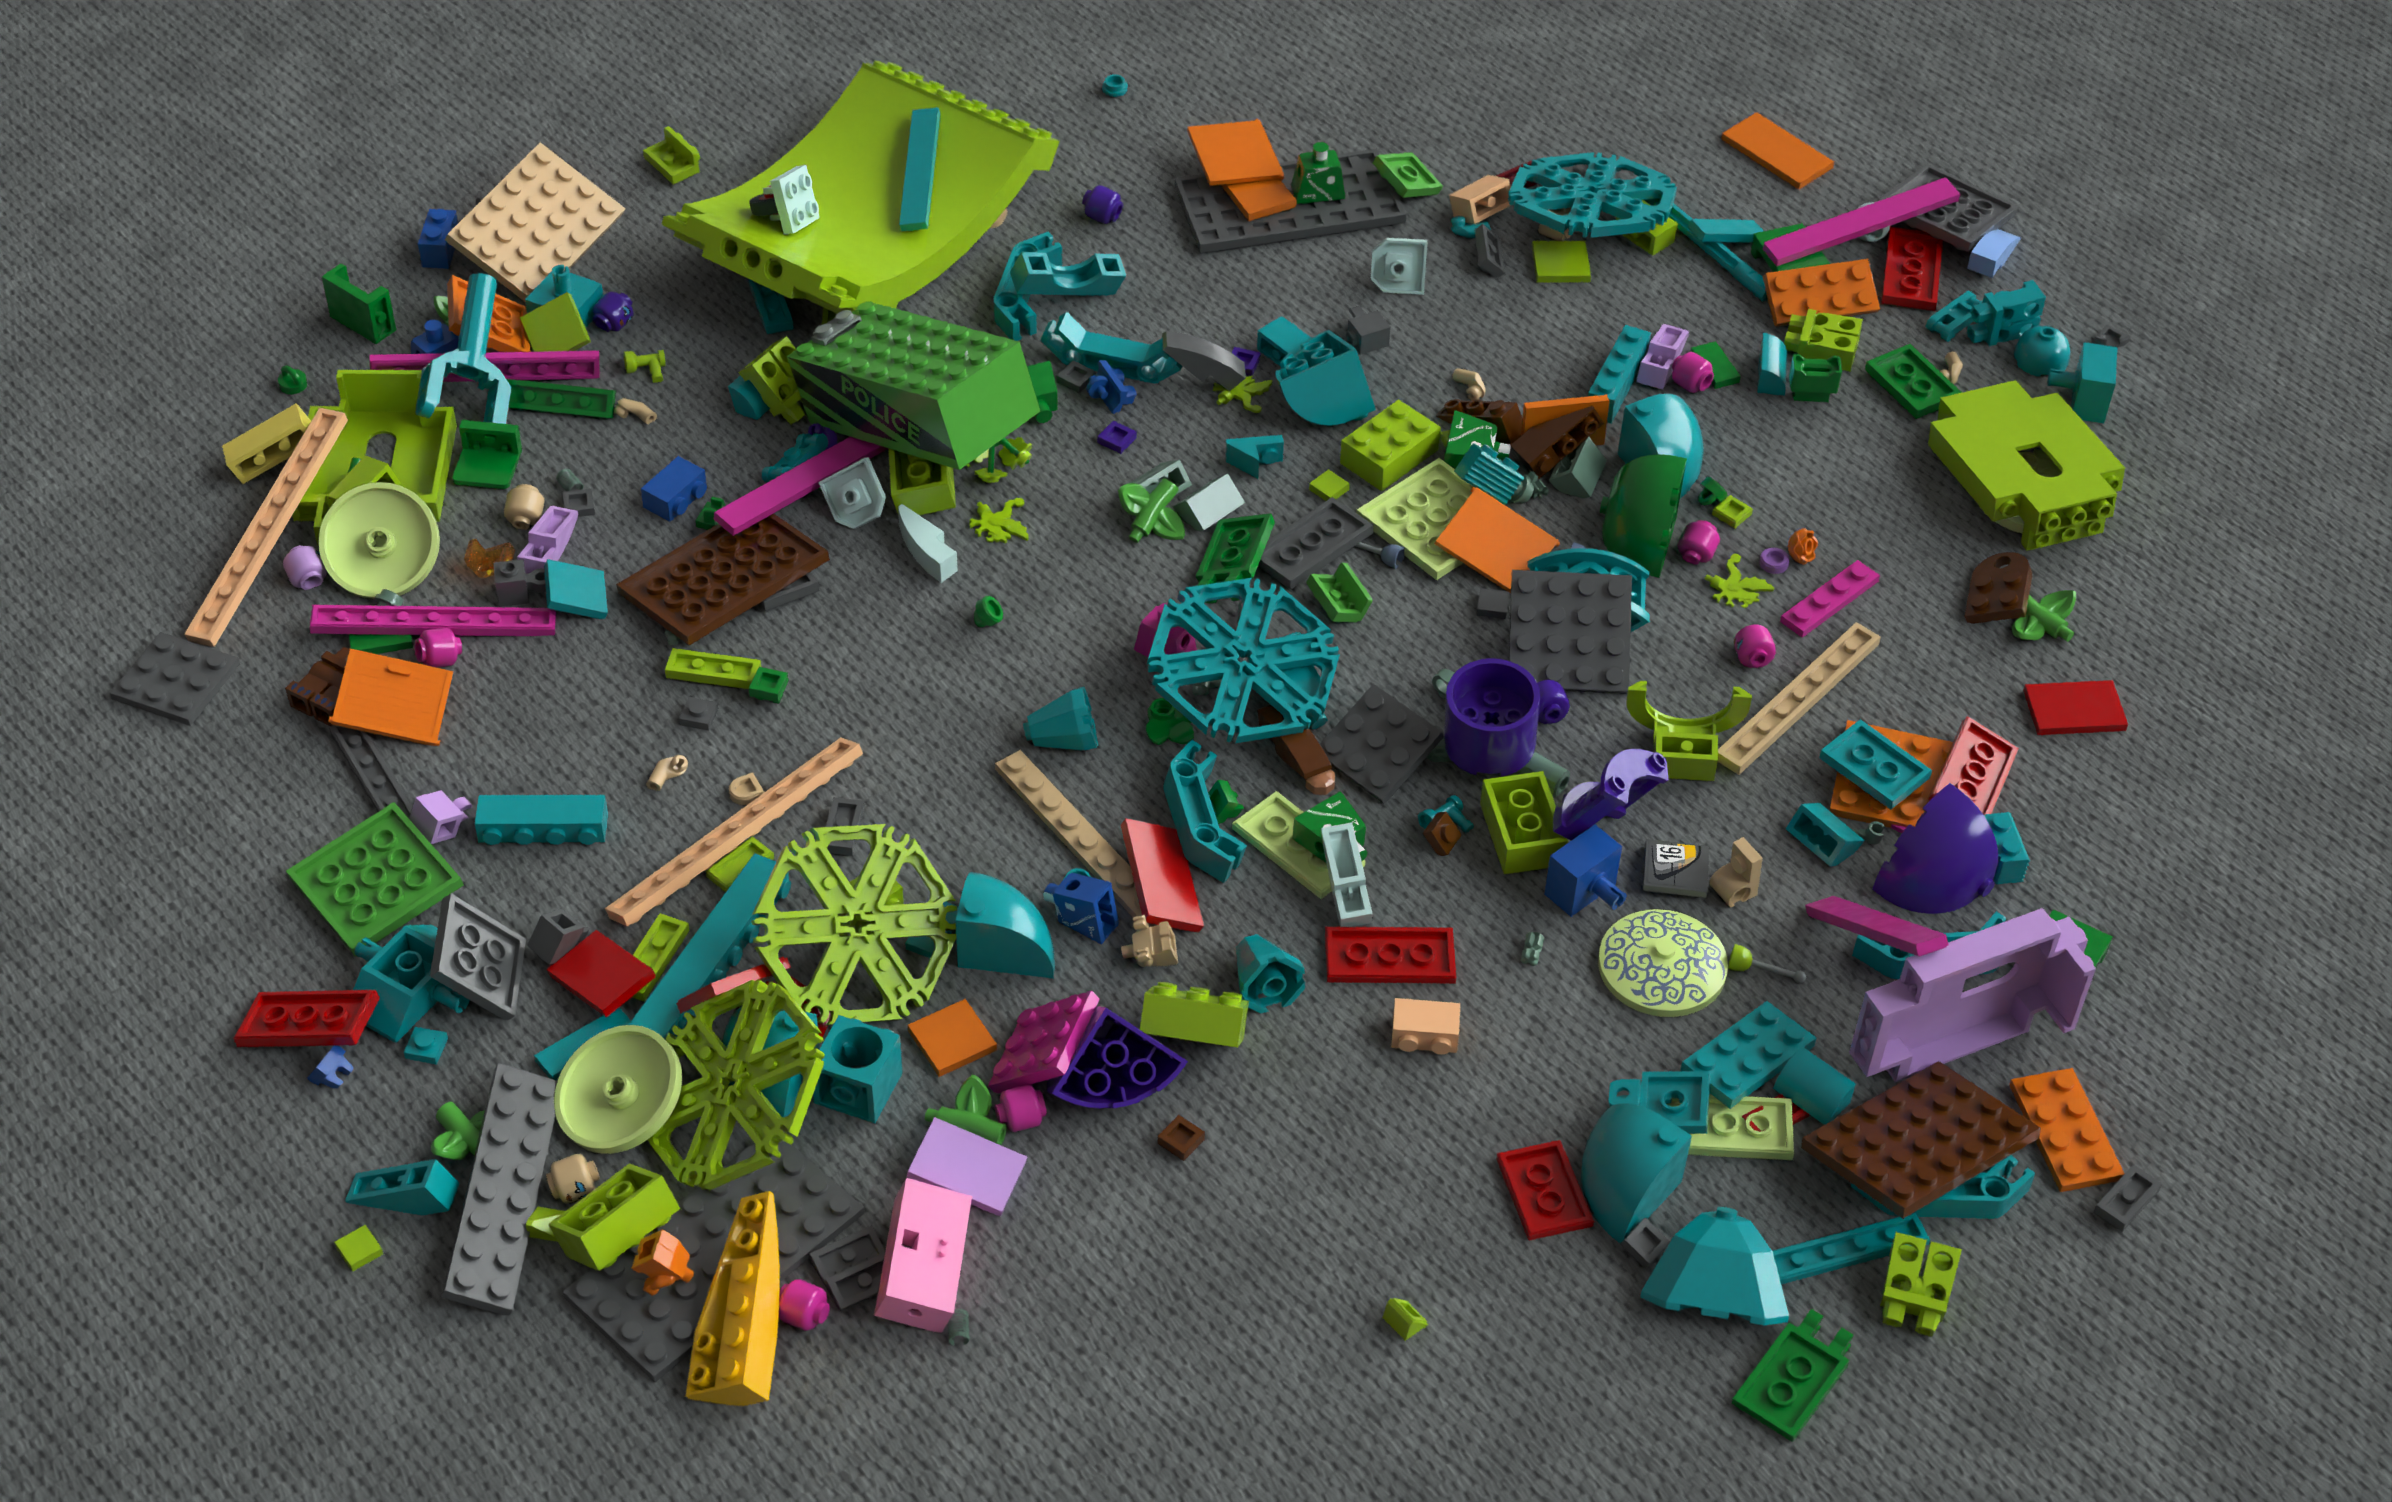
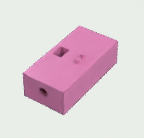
[874,1178,972,1332]

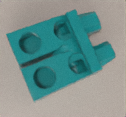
[1966,280,2046,346]

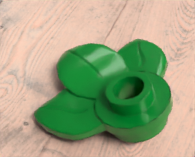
[1146,698,1196,745]

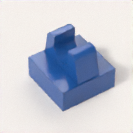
[307,1046,353,1089]

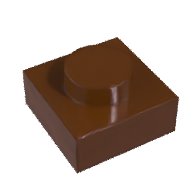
[1423,812,1462,856]
[1157,1115,1205,1161]

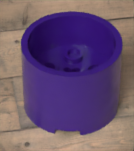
[1444,658,1540,777]

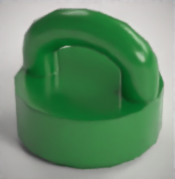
[278,365,308,395]
[1698,477,1728,506]
[974,596,1003,628]

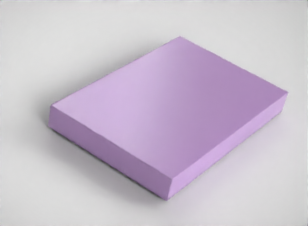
[907,1117,1028,1216]

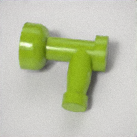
[623,350,666,383]

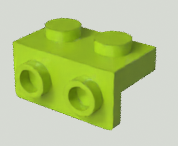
[643,126,700,185]

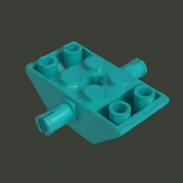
[353,925,469,1043]

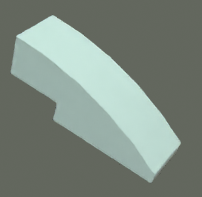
[898,504,958,583]
[1321,822,1372,927]

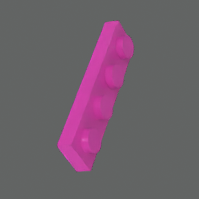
[1780,560,1880,638]

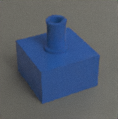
[1544,824,1627,917]

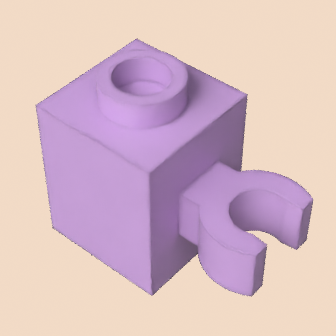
[409,790,472,844]

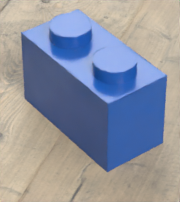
[418,209,458,269]
[641,456,707,522]

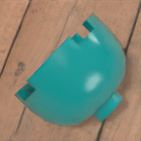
[2014,326,2070,377]

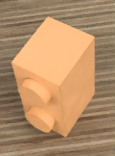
[1449,175,1511,224]
[1391,998,1460,1055]

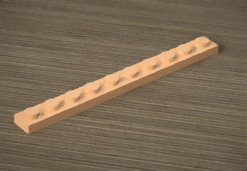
[184,408,348,647]
[605,737,863,926]

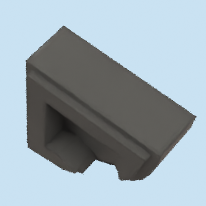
[2092,325,2130,347]

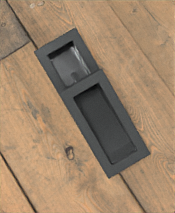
[1162,331,1246,391]

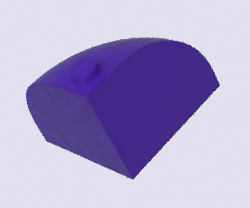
[1872,783,1998,914]
[1047,1006,1188,1108]

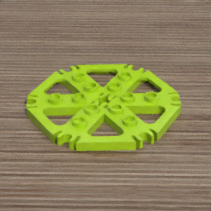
[751,824,957,1026]
[648,980,825,1190]

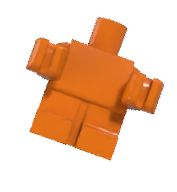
[631,1229,694,1296]

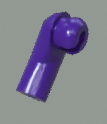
[808,423,838,451]

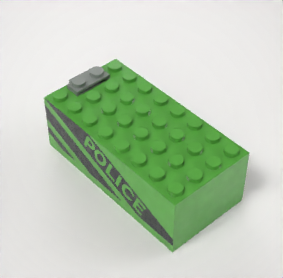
[787,301,1040,470]

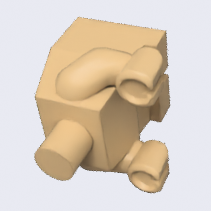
[1121,915,1178,967]

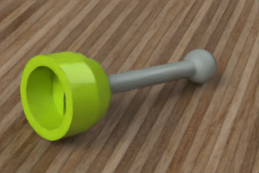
[1728,944,1806,983]

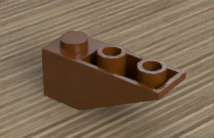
[1435,399,1523,445]
[1510,406,1604,479]

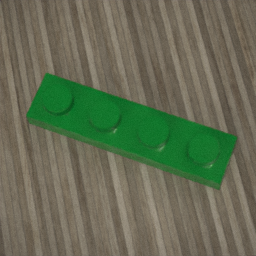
[506,379,616,419]

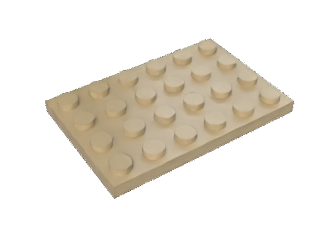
[445,142,626,302]

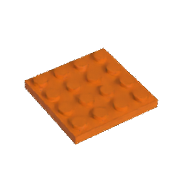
[1829,720,1953,828]

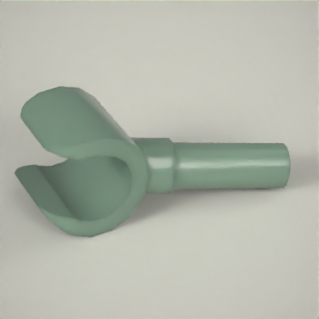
[1192,679,1222,695]
[1852,821,1884,845]

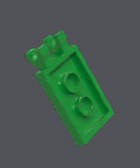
[1196,513,1275,604]
[1732,1309,1854,1442]

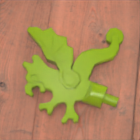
[1213,376,1273,413]
[969,498,1029,543]
[1705,553,1774,608]

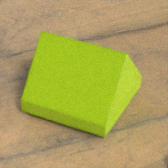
[1382,1298,1428,1341]

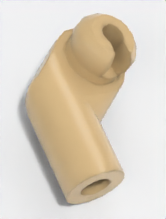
[1940,352,1963,384]
[1453,368,1486,401]
[614,398,657,425]
[646,755,688,791]

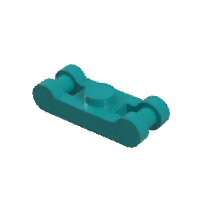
[1925,291,1983,342]
[761,434,828,483]

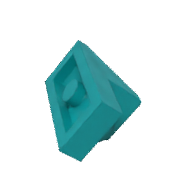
[1225,435,1284,479]

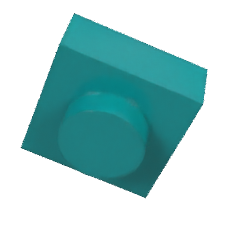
[404,1027,448,1065]

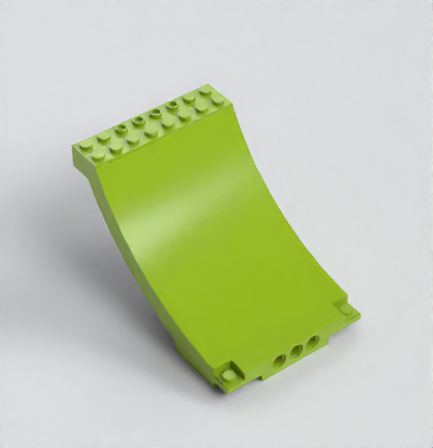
[662,60,1060,314]

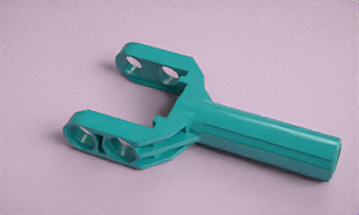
[415,273,512,424]

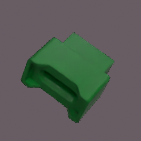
[1789,354,1842,402]

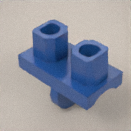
[1086,360,1137,414]

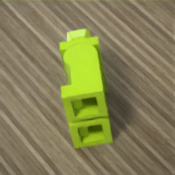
[1784,309,1863,372]
[738,336,805,424]
[1880,1232,1962,1337]

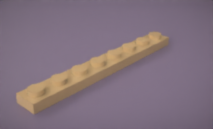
[1718,622,1881,775]
[995,750,1142,917]

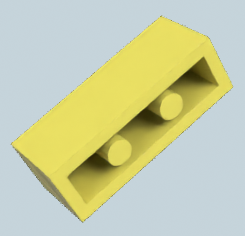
[222,403,311,484]

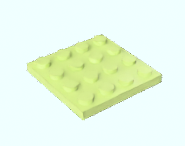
[1356,458,1473,580]

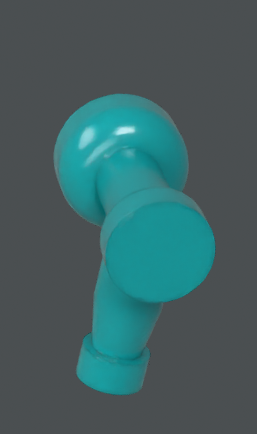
[1418,795,1474,833]

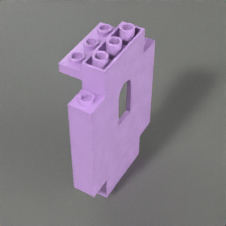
[1849,908,2096,1082]

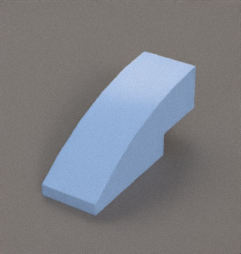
[1967,229,2021,278]

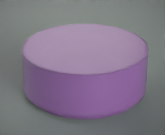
[1759,548,1789,574]

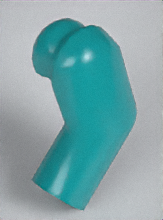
[1451,216,1491,239]

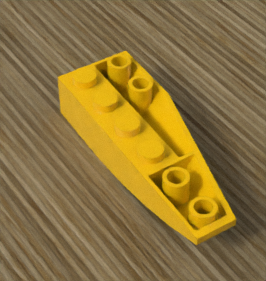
[685,1191,780,1406]

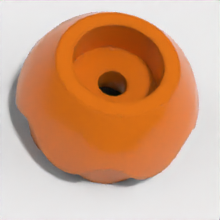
[1788,528,1818,565]

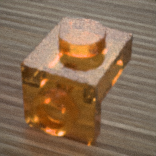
[464,539,515,578]

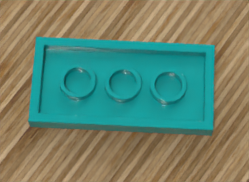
[1680,1001,1817,1109]

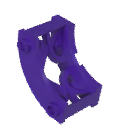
[1553,749,1669,841]

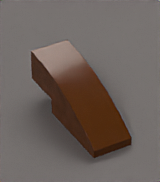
[1257,705,1332,779]

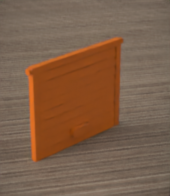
[1187,119,1285,186]
[1434,486,1560,593]
[328,648,454,746]

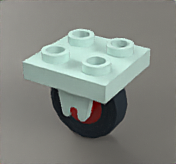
[749,165,820,235]

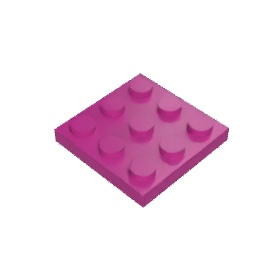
[988,990,1100,1094]

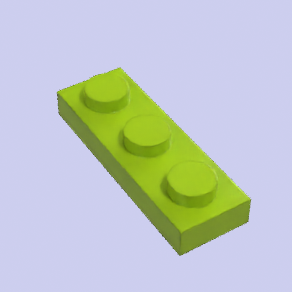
[665,648,761,689]
[632,913,690,1002]

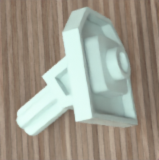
[1371,238,1427,295]
[818,457,886,529]

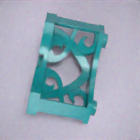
[1527,548,1650,632]

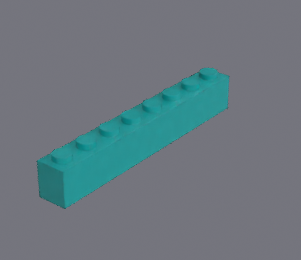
[629,853,791,1040]

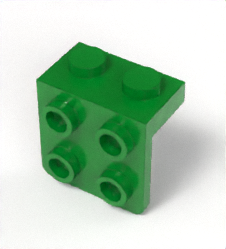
[453,420,522,489]

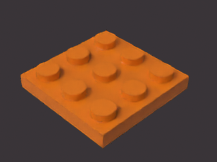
[447,275,530,352]

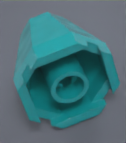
[1023,686,1099,750]
[1236,934,1305,1014]

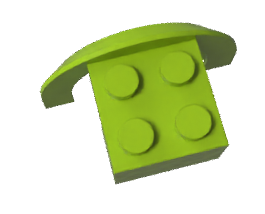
[1626,681,1752,781]

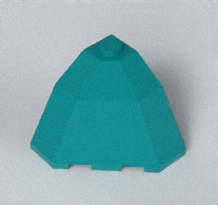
[1640,1207,1789,1325]

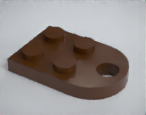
[1964,552,2032,624]

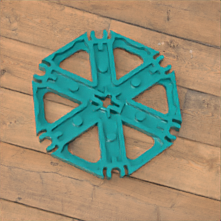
[1508,152,1677,238]
[1147,578,1340,744]

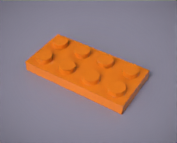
[1763,259,1880,327]
[2009,1068,2125,1192]

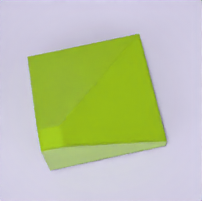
[526,1206,565,1242]

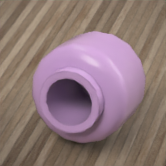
[283,546,327,590]

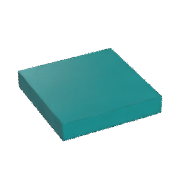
[544,559,608,619]

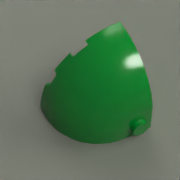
[1600,454,1687,578]

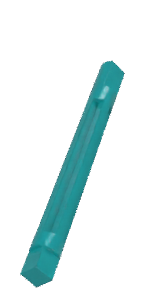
[1644,198,1768,302]

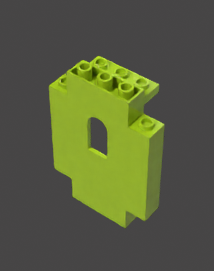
[292,370,457,546]
[1928,380,2125,551]

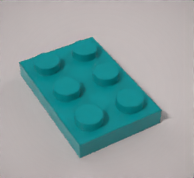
[1819,719,1932,810]

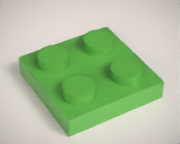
[1373,152,1443,198]

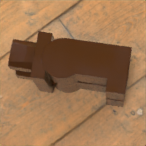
[285,647,350,726]

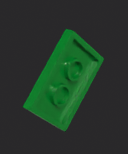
[1865,344,1962,419]

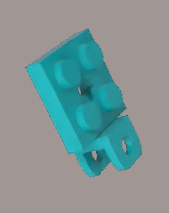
[1609,1071,1710,1134]

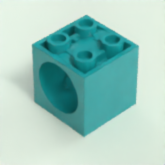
[813,1015,903,1123]

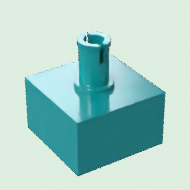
[525,265,603,328]
[2047,342,2118,424]

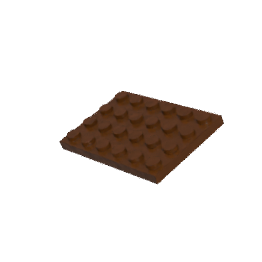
[616,513,830,645]
[1801,1061,2041,1219]

